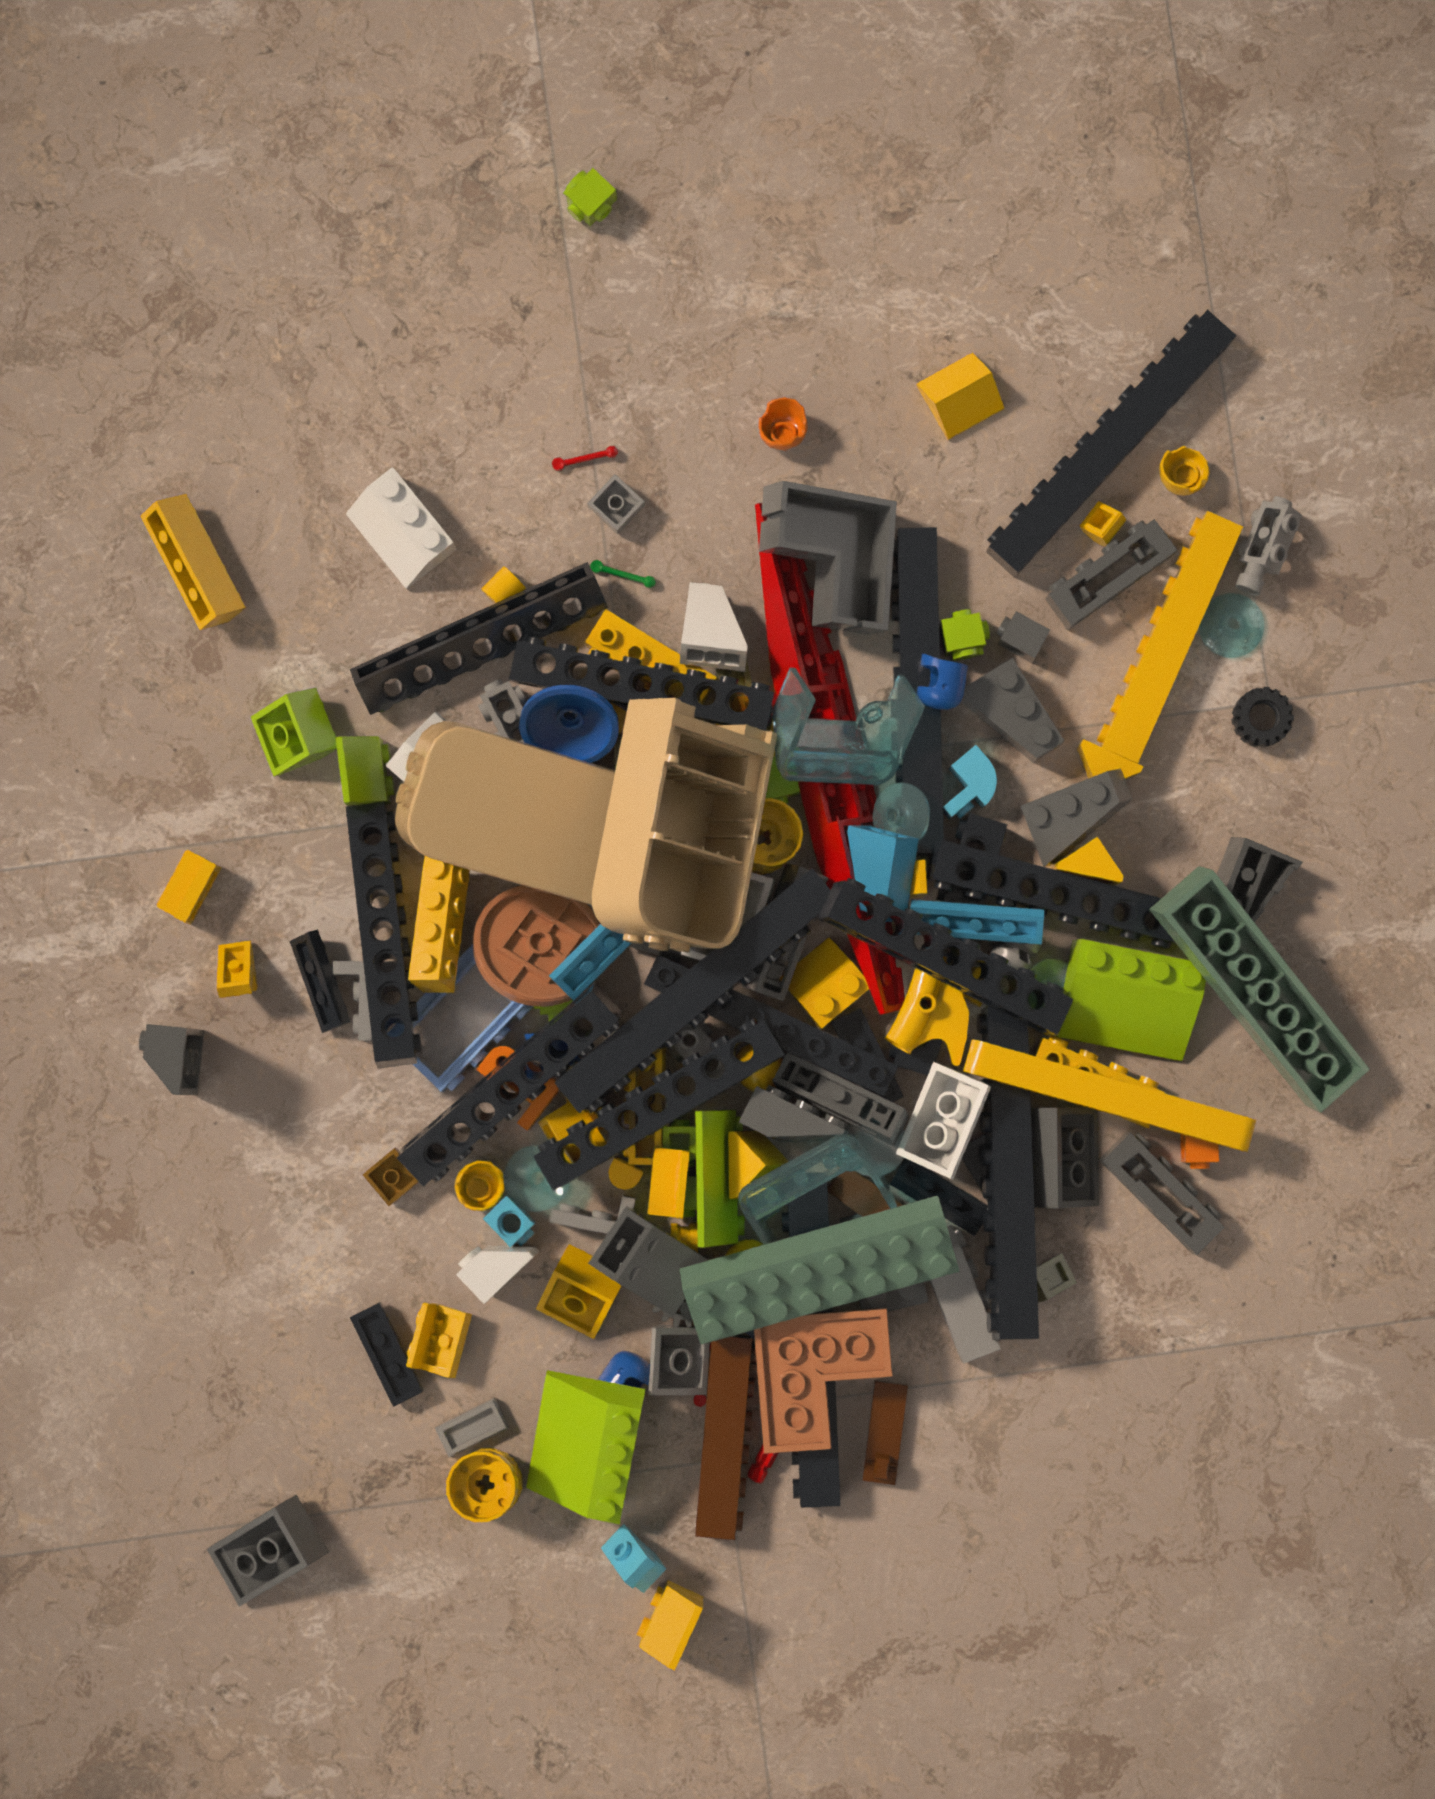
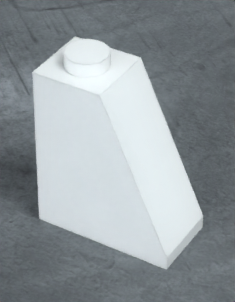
[680,582,748,671]

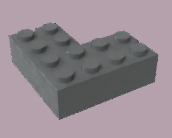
[759,481,897,635]

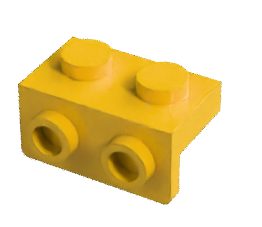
[406,1302,472,1378]

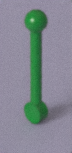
[590,560,656,588]

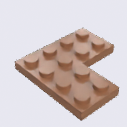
[754,1308,893,1454]

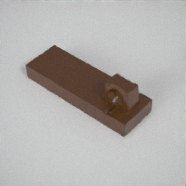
[827,1163,903,1217]
[862,1380,908,1485]

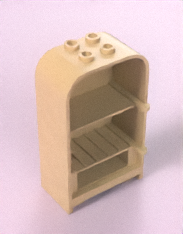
[592,698,777,952]
[395,721,615,905]

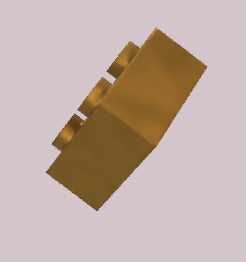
[362,1148,419,1206]

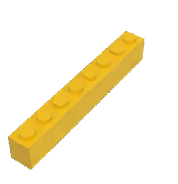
[1096,511,1243,764]

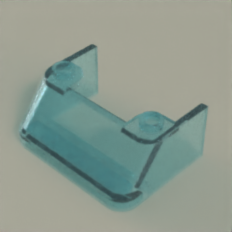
[772,668,925,785]
[738,1134,897,1245]

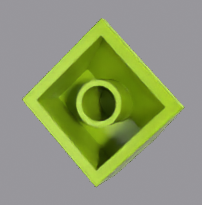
[251,688,337,777]
[335,736,395,806]

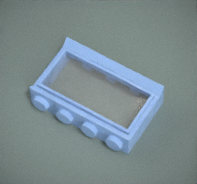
[387,944,534,1092]

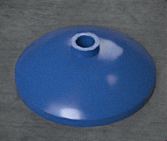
[519,685,619,763]

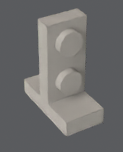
[333,961,397,1041]
[549,1195,636,1234]

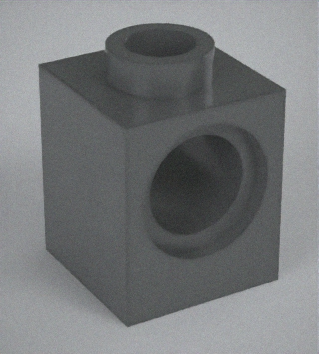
[997,611,1050,663]

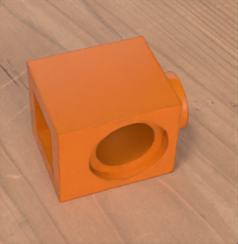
[1180,1134,1219,1169]

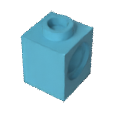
[483,1195,536,1247]

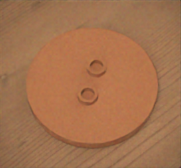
[473,885,600,1007]

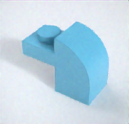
[943,745,997,819]

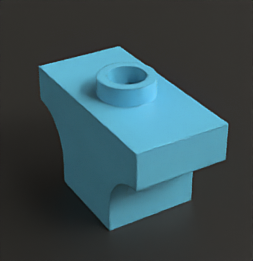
[601,1524,666,1593]

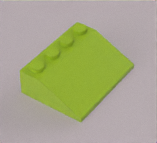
[1055,939,1206,1061]
[695,1110,745,1247]
[526,1370,646,1524]

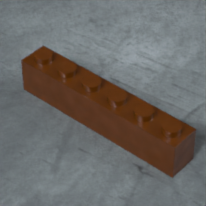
[695,1335,757,1540]

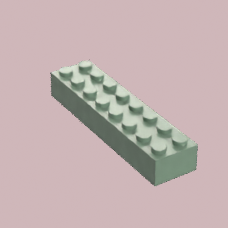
[1149,866,1370,1113]
[680,1196,960,1344]

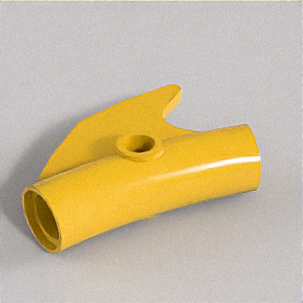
[885,956,969,1066]

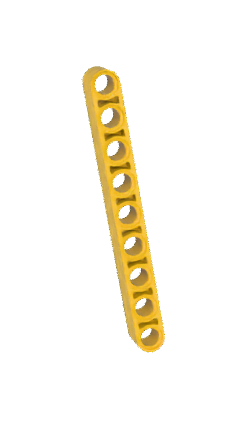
[963,1039,1257,1152]

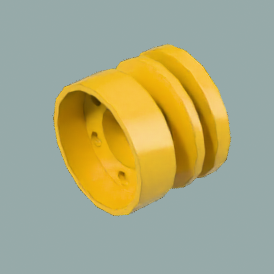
[752,798,803,875]
[446,1448,523,1522]

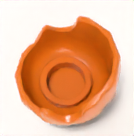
[759,397,808,451]

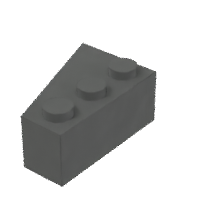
[961,658,1064,763]
[1021,768,1132,867]
[1217,837,1303,923]

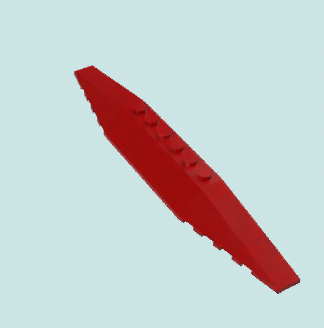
[755,503,905,1015]

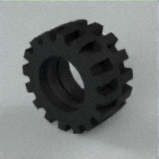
[1231,687,1294,747]

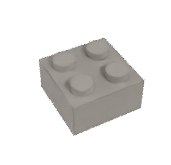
[587,474,645,535]

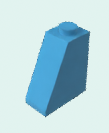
[847,825,919,922]

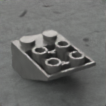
[739,1085,856,1142]
[588,1205,709,1316]

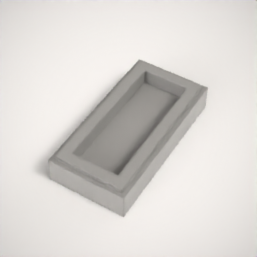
[435,1398,509,1458]

